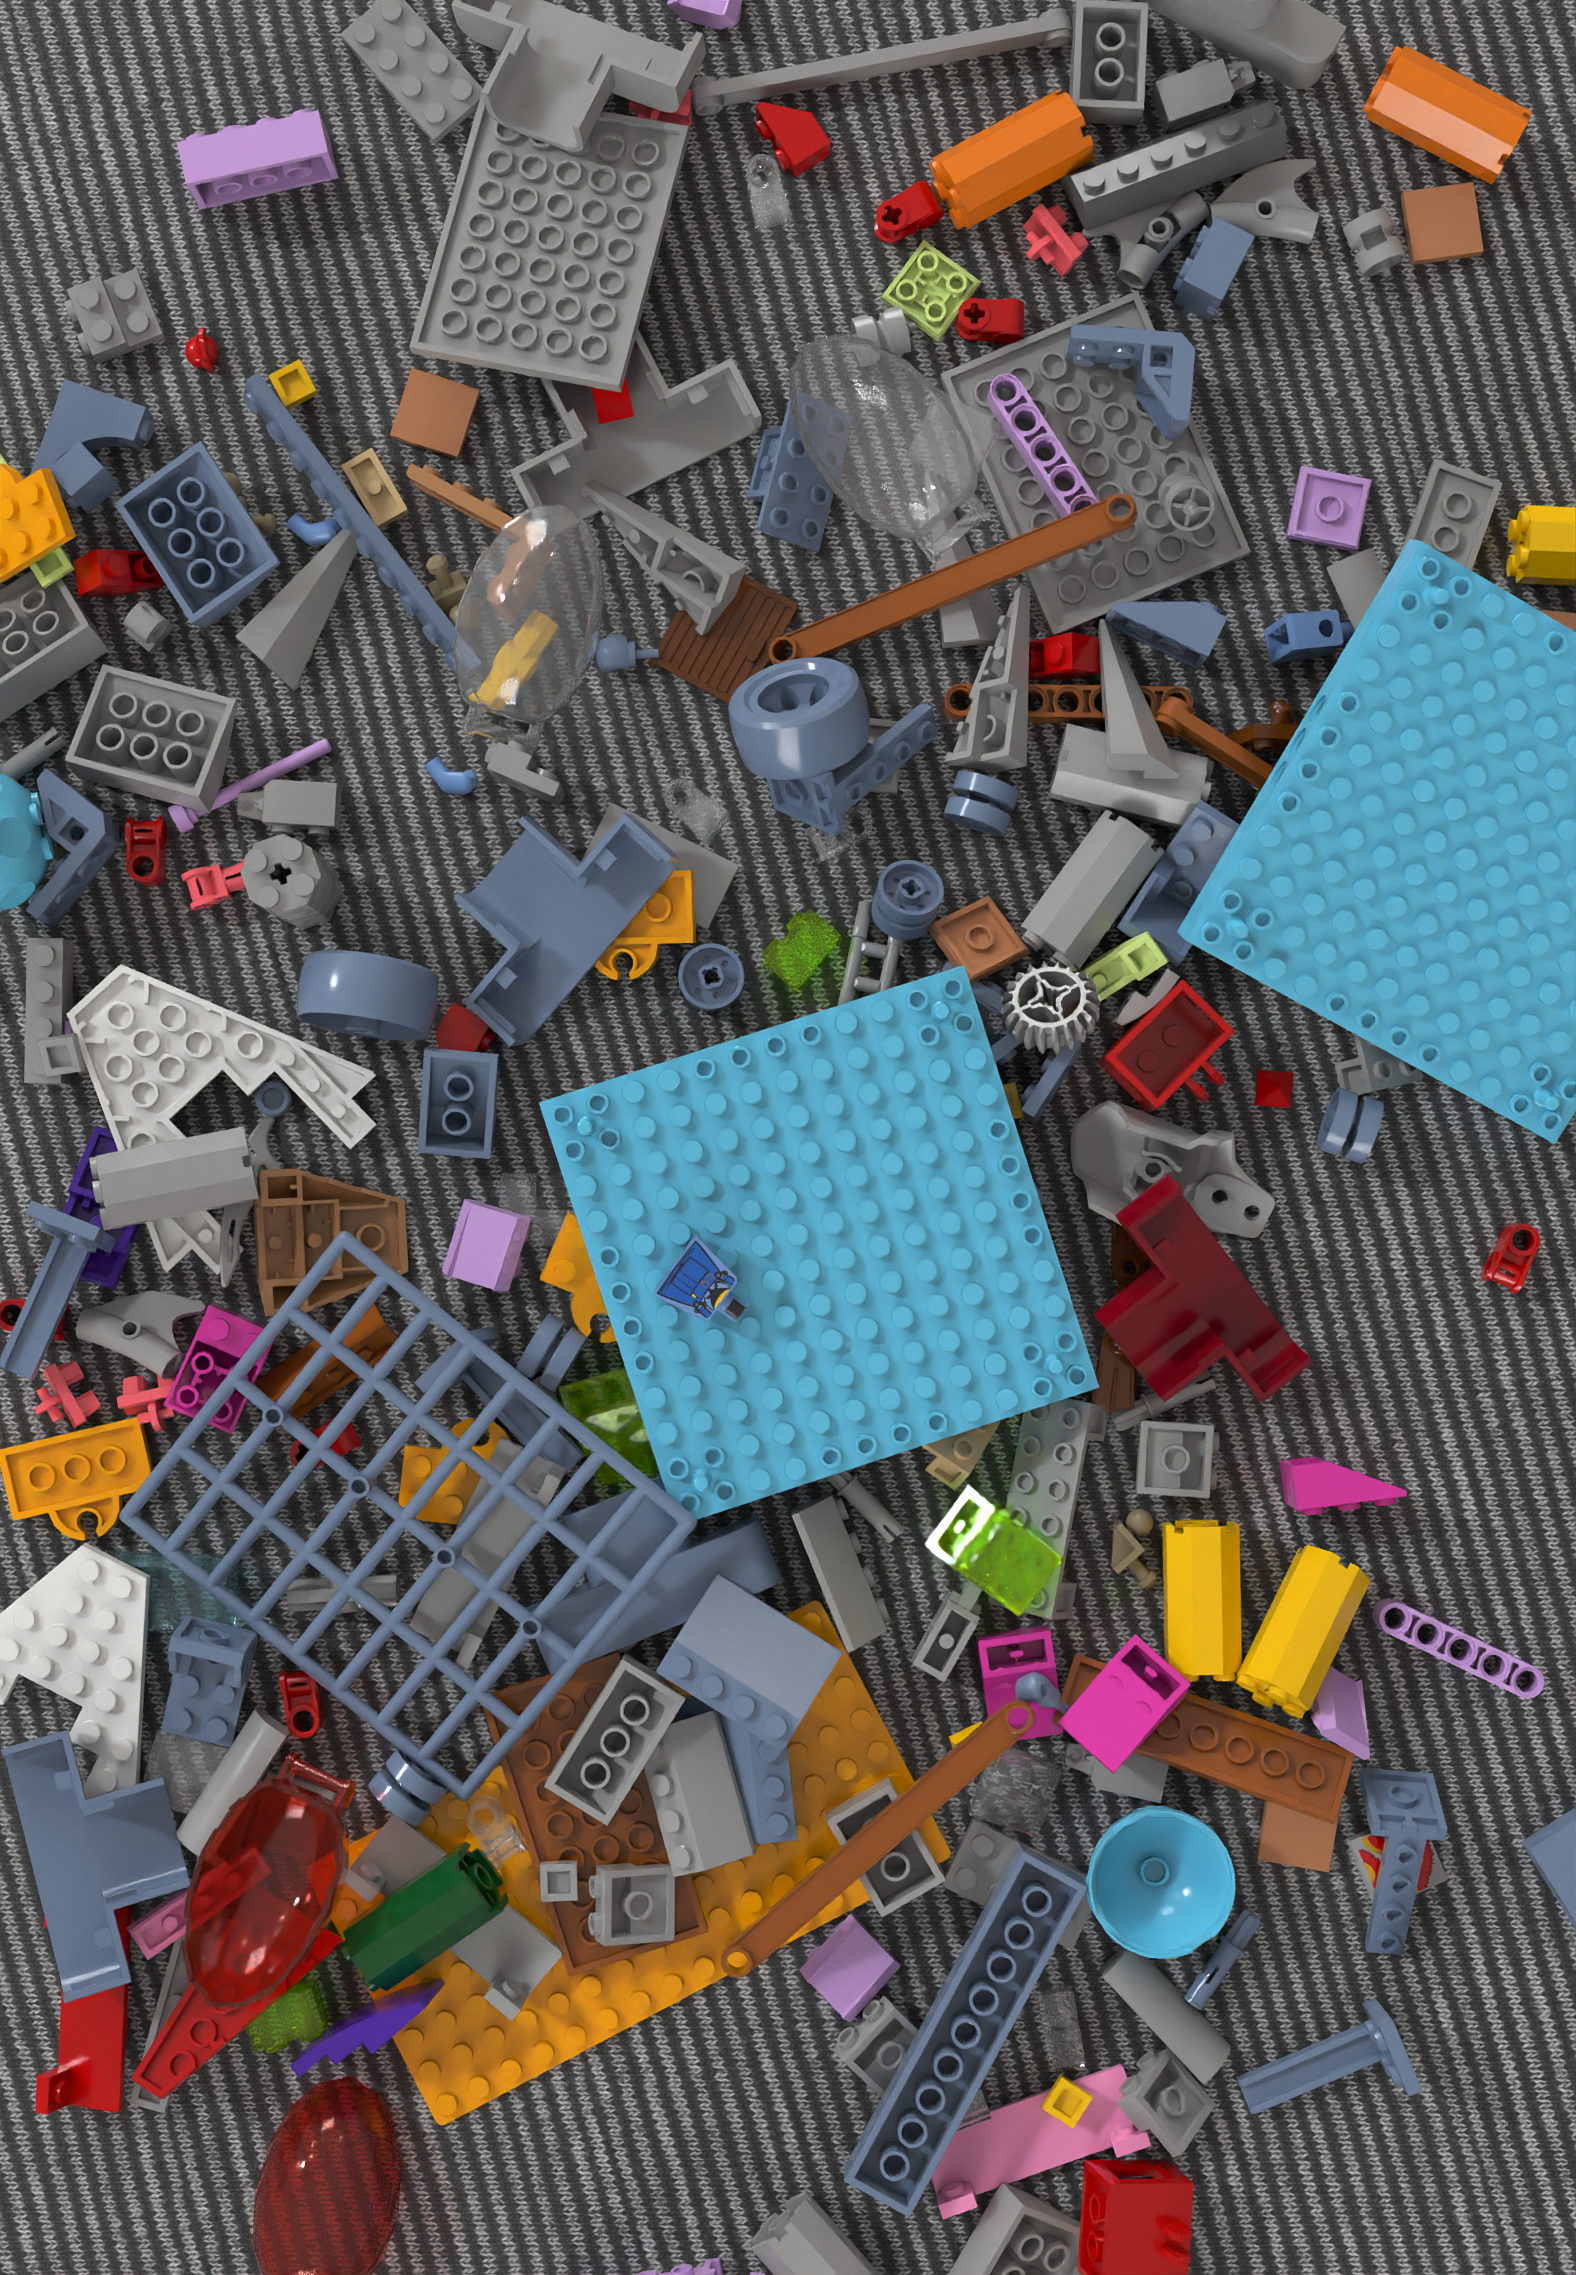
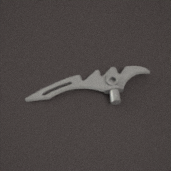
[219,1117,280,1288]

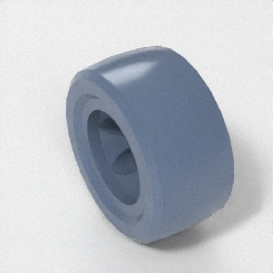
[728,657,870,780]
[297,950,438,1041]

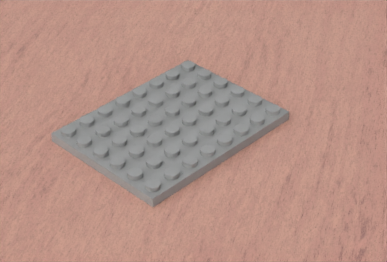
[409,93,690,392]
[940,291,1251,637]

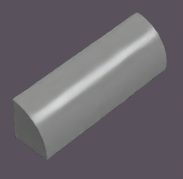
[1326,548,1386,630]
[176,1707,291,1862]
[1099,1947,1231,2085]

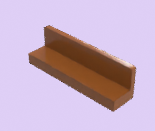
[255,1303,399,1420]

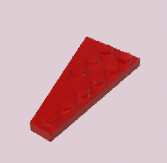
[130,1883,345,2099]

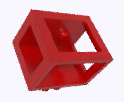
[1096,980,1235,1113]
[1077,2159,1194,2275]

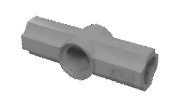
[287,1573,400,1613]

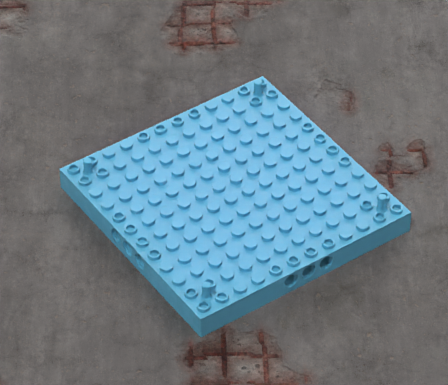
[1177,539,1576,1144]
[539,965,1099,1525]

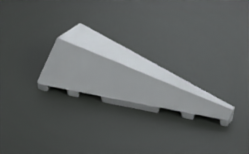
[924,471,1001,648]
[581,480,747,636]
[235,529,359,691]
[945,583,1030,772]
[1098,619,1179,779]

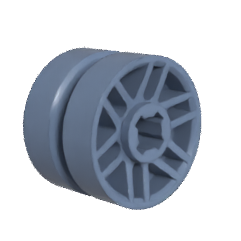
[943,771,1020,836]
[871,860,944,940]
[678,943,745,1013]
[1317,1087,1384,1164]
[516,1313,589,1393]
[368,1748,448,1827]

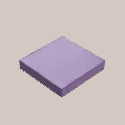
[1286,466,1372,552]

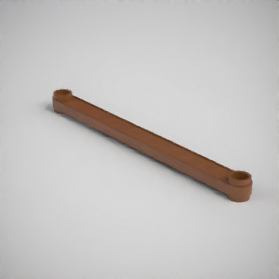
[768,493,1138,665]
[1155,697,1274,789]
[721,1699,1035,1978]

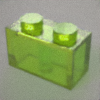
[762,908,842,994]
[247,1979,330,2053]

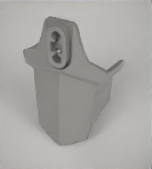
[1070,1099,1275,1238]

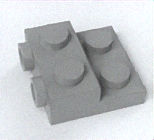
[64,268,165,364]
[484,740,565,807]
[1135,1420,1219,1498]
[588,1863,675,1946]
[833,1996,918,2098]
[1117,2048,1216,2157]

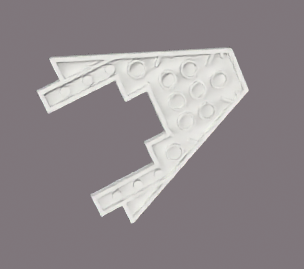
[67,964,376,1275]
[0,1543,150,1799]

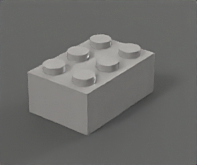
[1069,0,1149,126]
[826,1776,946,1917]

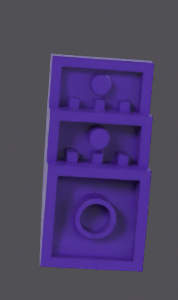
[63,1125,140,1290]
[290,1978,445,2077]

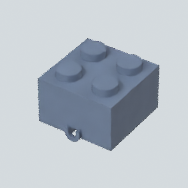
[1173,216,1255,322]

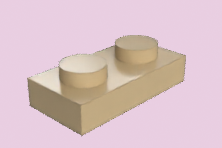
[341,448,409,529]

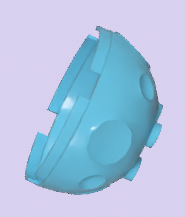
[0,773,56,912]
[1086,1806,1236,1959]

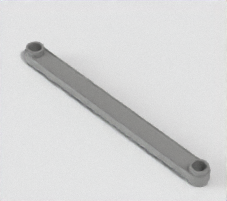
[690,8,1072,116]

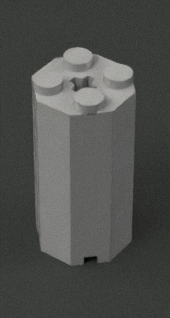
[1048,723,1214,829]
[1019,809,1164,971]
[240,834,343,930]
[89,1126,259,1231]
[752,2191,880,2275]

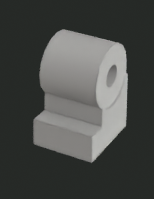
[124,601,175,654]

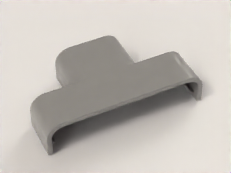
[451,0,706,152]
[1137,0,1347,89]
[510,330,762,536]

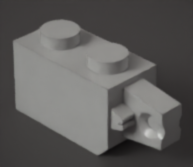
[1151,58,1256,135]
[237,779,342,836]
[911,1578,984,1683]
[1063,1741,1169,1803]

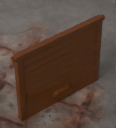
[648,575,799,705]

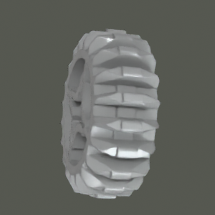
[1001,961,1100,1054]

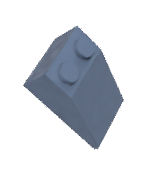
[1104,601,1228,670]
[418,1047,498,1159]

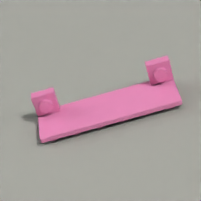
[931,2064,1152,2219]

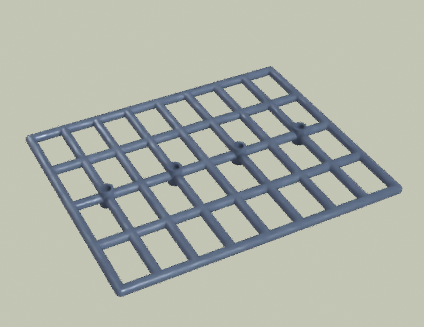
[119,1231,697,1801]

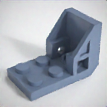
[1064,324,1195,441]
[26,768,122,927]
[1116,799,1240,967]
[161,1615,258,1748]

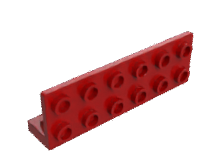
[35,1905,132,2115]

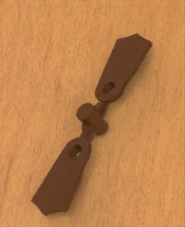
[1089,1221,1147,1413]

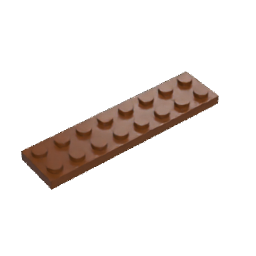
[1052,1653,1355,1825]

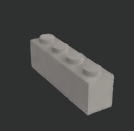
[24,938,74,1085]

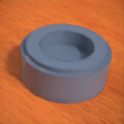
[255,1081,293,1117]

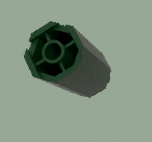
[340,1842,509,1992]

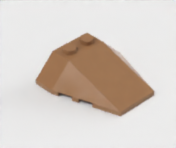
[254,1169,409,1316]

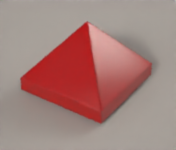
[1254,1069,1294,1108]

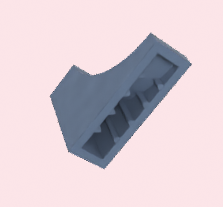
[30,379,155,475]
[1520,1807,1576,1929]

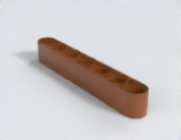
[943,683,1193,724]

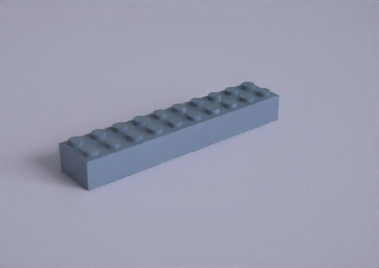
[844,1843,1088,2218]

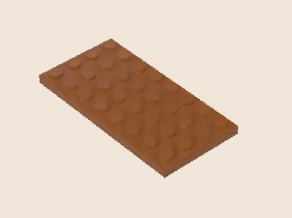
[482,1650,709,1977]

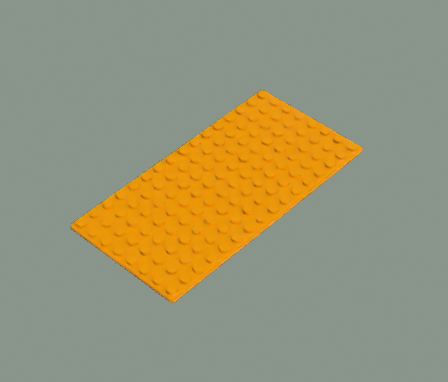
[308,1600,951,2125]

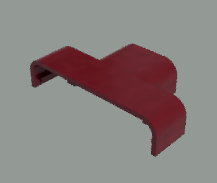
[1093,1173,1313,1403]

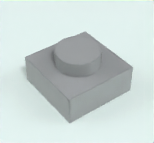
[37,1033,86,1077]
[540,1860,579,1902]

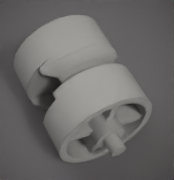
[1343,208,1406,277]
[845,305,916,365]
[1158,471,1214,531]

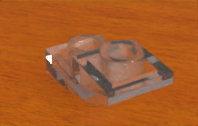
[1037,1986,1086,2072]

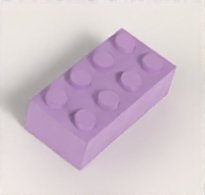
[177,109,339,210]

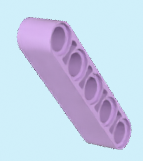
[988,373,1099,518]
[1372,1598,1544,1698]

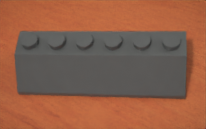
[1059,100,1287,231]

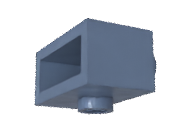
[48,441,120,514]

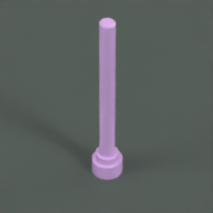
[168,738,332,834]

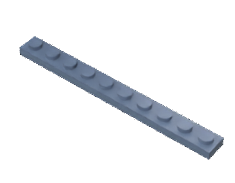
[243,372,482,680]

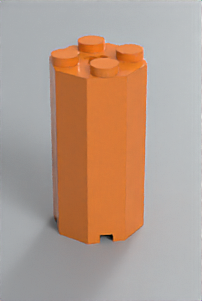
[1362,45,1532,184]
[929,90,1094,230]

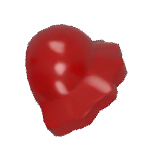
[185,328,218,374]

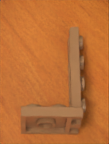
[406,463,556,625]

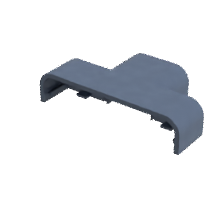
[453,813,680,1046]
[526,1472,782,1674]
[1,1730,191,2003]

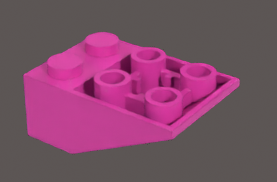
[164,1302,274,1434]
[1279,1456,1407,1515]
[975,1625,1063,1741]
[1058,1634,1191,1774]

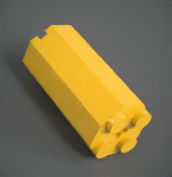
[1506,505,1576,586]
[1162,1520,1242,1682]
[1236,1545,1371,1718]

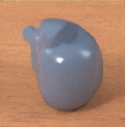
[596,633,659,673]
[1015,1672,1071,1714]

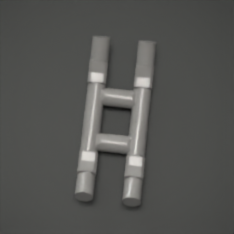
[838,901,903,1005]

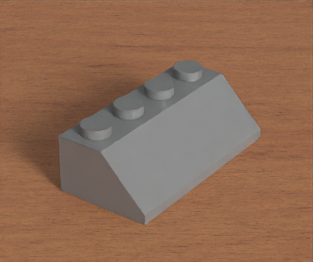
[792,1493,890,1653]
[544,1653,686,1826]
[644,1710,756,1877]

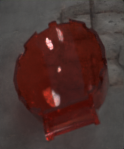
[181,1752,357,2009]
[253,2075,402,2275]

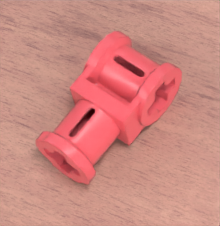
[181,858,246,911]

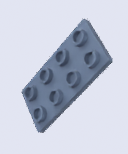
[747,391,853,552]

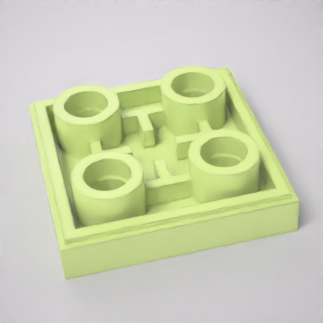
[881,240,981,342]

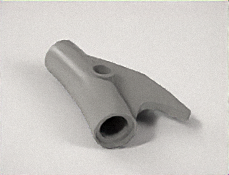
[1207,159,1319,245]
[1082,190,1209,290]
[76,1291,207,1380]

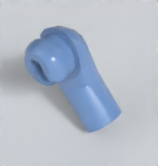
[286,513,342,547]
[425,757,478,795]

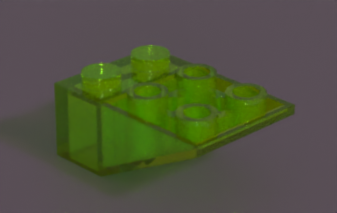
[559,1367,659,1486]
[925,1486,1063,1617]

